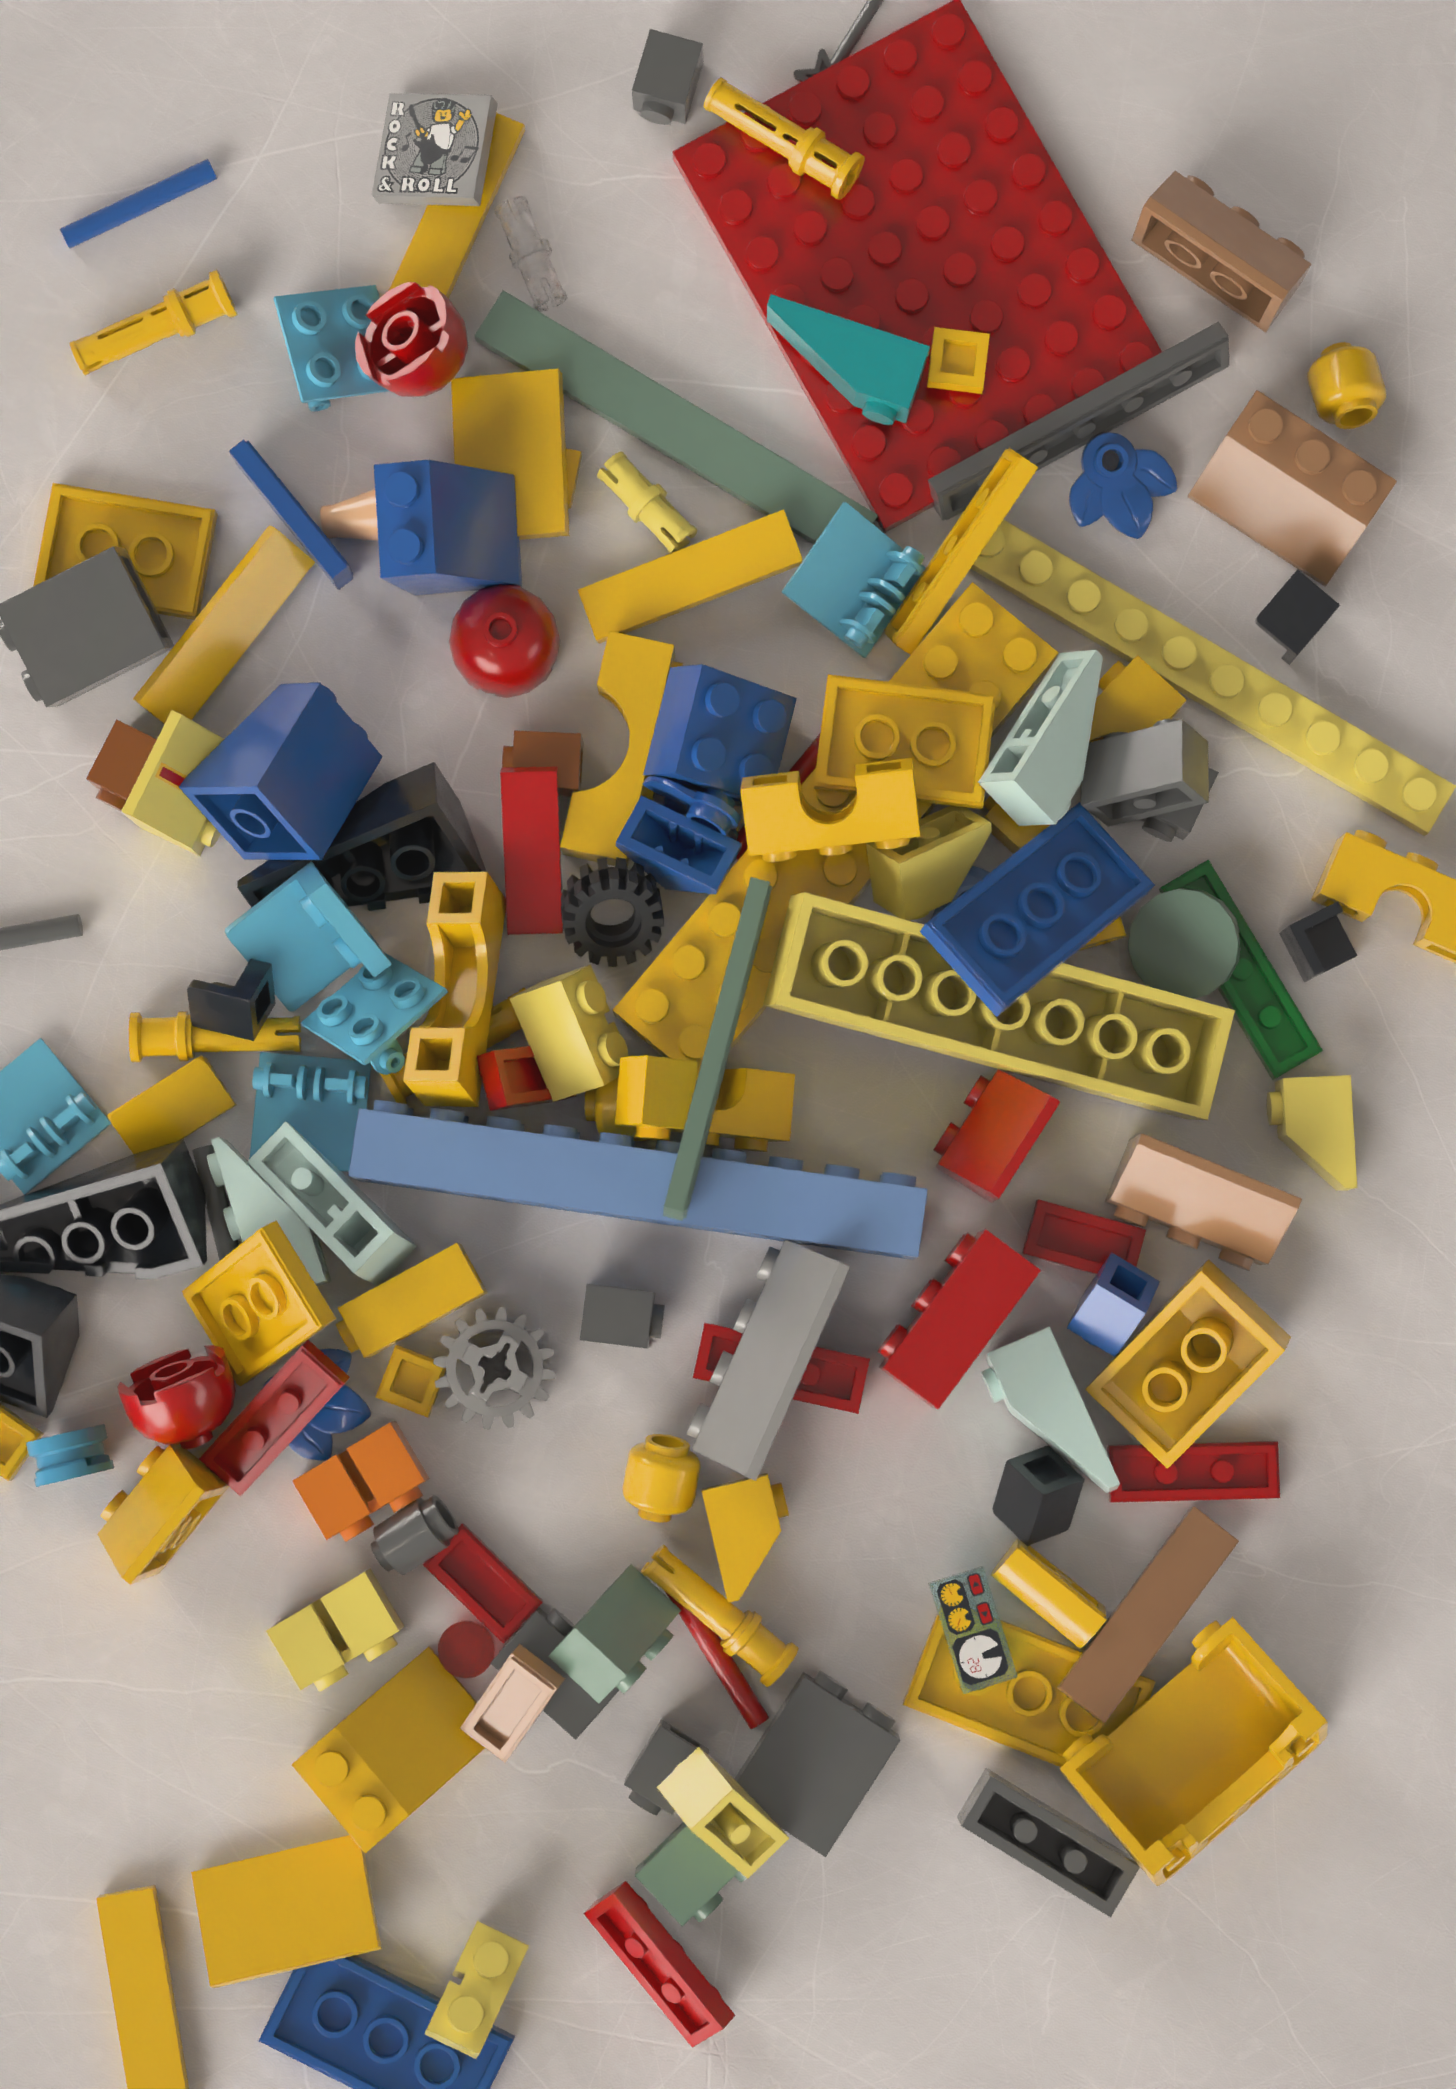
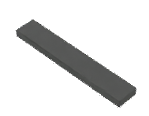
[928,321,1230,521]

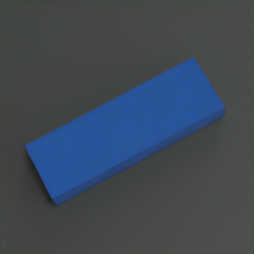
[229,439,354,590]

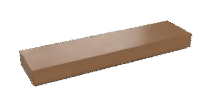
[1057,1506,1239,1723]

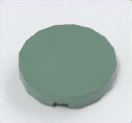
[1128,888,1241,999]

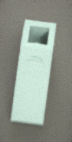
[207,1137,332,1286]

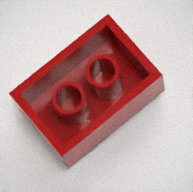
[877,1229,1041,1410]

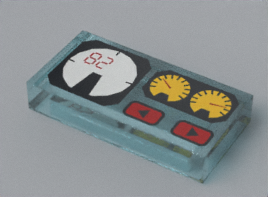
[928,1566,1018,1694]

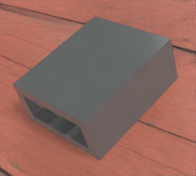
[0,546,174,707]
[735,1671,901,1857]

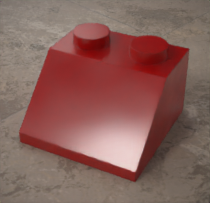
[933,1069,1060,1203]

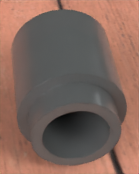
[371,1495,459,1575]

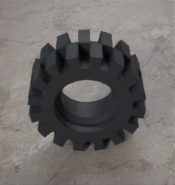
[561,857,664,967]

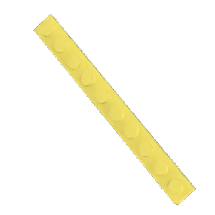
[970,519,1456,836]

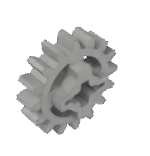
[433,1307,556,1430]

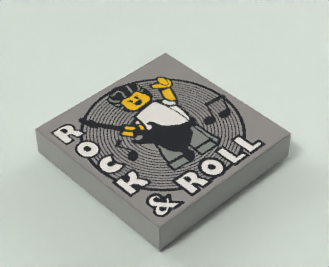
[372,93,498,206]

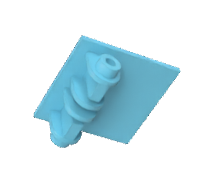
[273,285,390,412]
[782,502,926,658]
[301,952,448,1075]
[0,1038,111,1195]
[249,1052,371,1172]

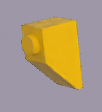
[702,1473,789,1603]

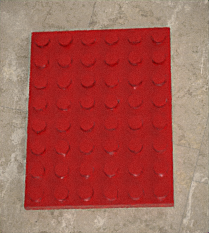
[672,0,1162,533]

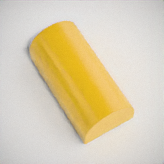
[991,1538,1106,1648]

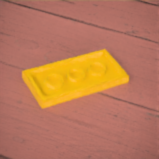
[903,1603,1156,1767]

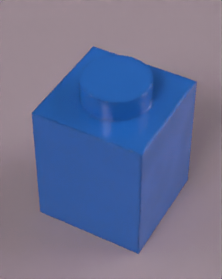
[1067,1252,1160,1357]

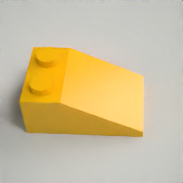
[1085,1259,1291,1469]
[97,1443,229,1585]
[292,1646,485,1854]

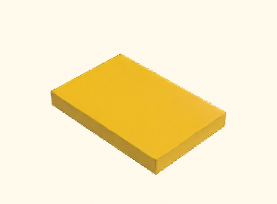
[451,368,570,540]
[33,483,218,620]
[814,674,996,809]
[182,1220,336,1387]
[191,1835,382,1988]

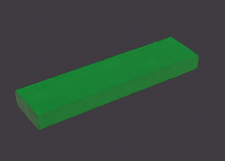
[1158,859,1323,1080]

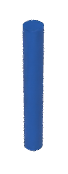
[60,159,217,249]

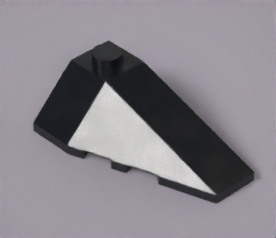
[237,762,487,911]
[0,1140,207,1280]
[0,1274,80,1418]

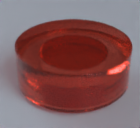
[438,1620,496,1678]

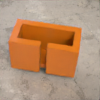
[292,1421,430,1542]

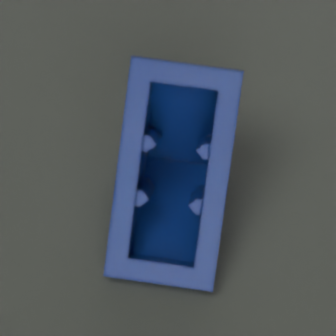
[616,795,742,895]

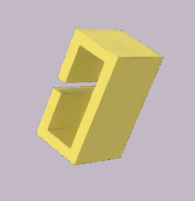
[509,964,629,1102]
[266,1568,405,1692]
[424,1921,529,2059]

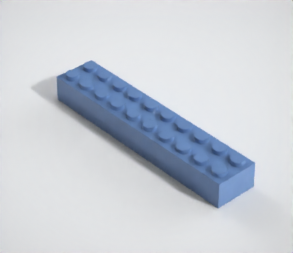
[348,1100,928,1260]

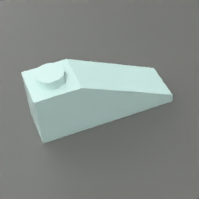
[978,649,1103,826]
[247,1121,417,1286]
[981,1327,1120,1493]

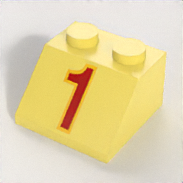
[121,710,224,856]

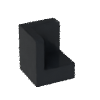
[1255,569,1340,665]
[1279,901,1357,983]
[187,959,276,1041]
[992,1445,1085,1546]

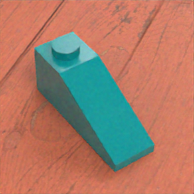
[767,294,930,425]

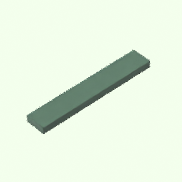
[663,877,772,1221]

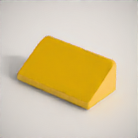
[107,1055,237,1154]

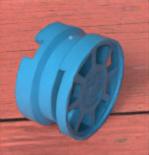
[26,1424,114,1487]

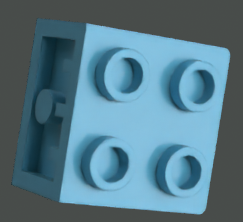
[225,861,392,1012]

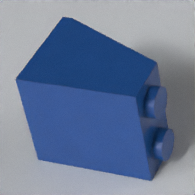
[374,460,522,596]
[179,682,383,860]

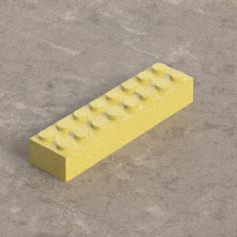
[763,892,1235,1120]

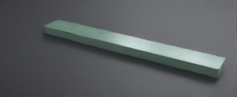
[474,290,878,544]

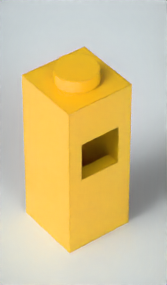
[336,1243,488,1358]

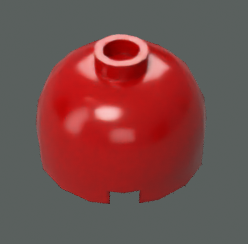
[355,282,468,397]
[449,584,560,698]
[117,1345,236,1449]

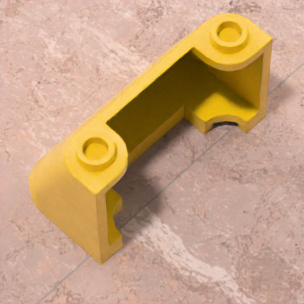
[1059,1617,1328,1886]

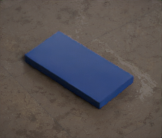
[920,802,1155,1017]
[258,1955,515,2089]

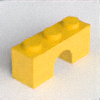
[740,758,920,862]
[1311,830,1456,963]
[615,1055,795,1152]

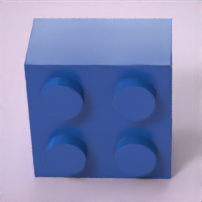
[643,664,797,806]

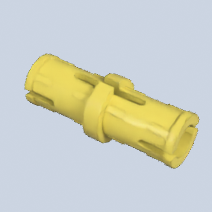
[597,452,697,553]

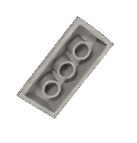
[686,1240,850,1481]

